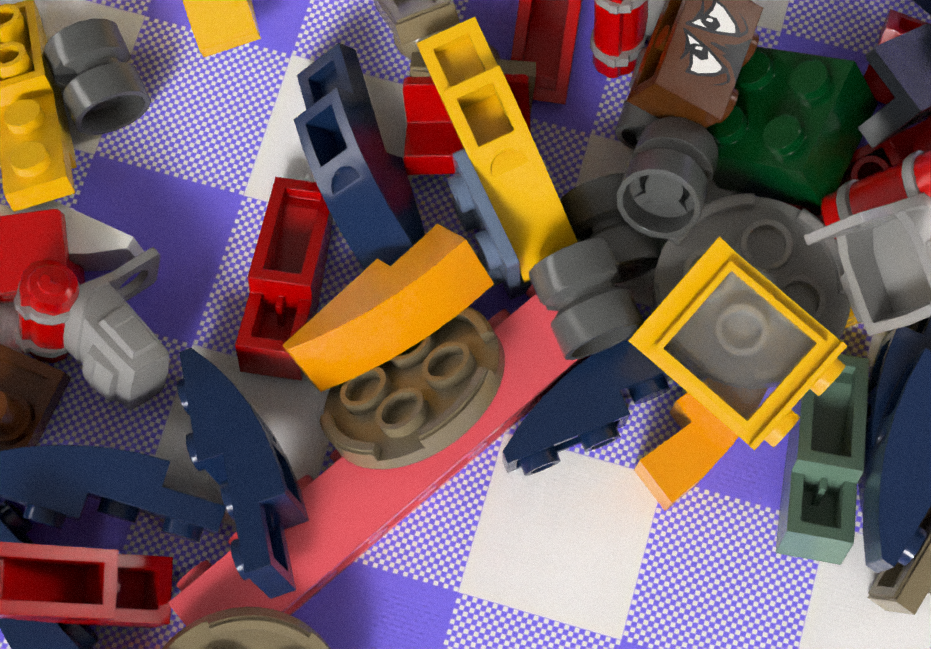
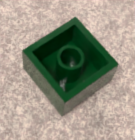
[705,47,878,210]

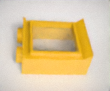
[628,236,847,450]

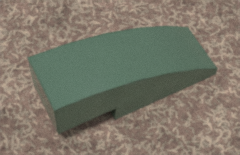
[775,354,869,565]

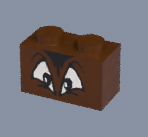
[626,0,763,128]

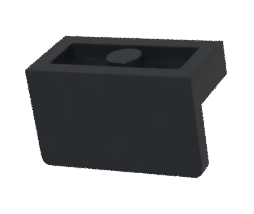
[858,24,931,148]

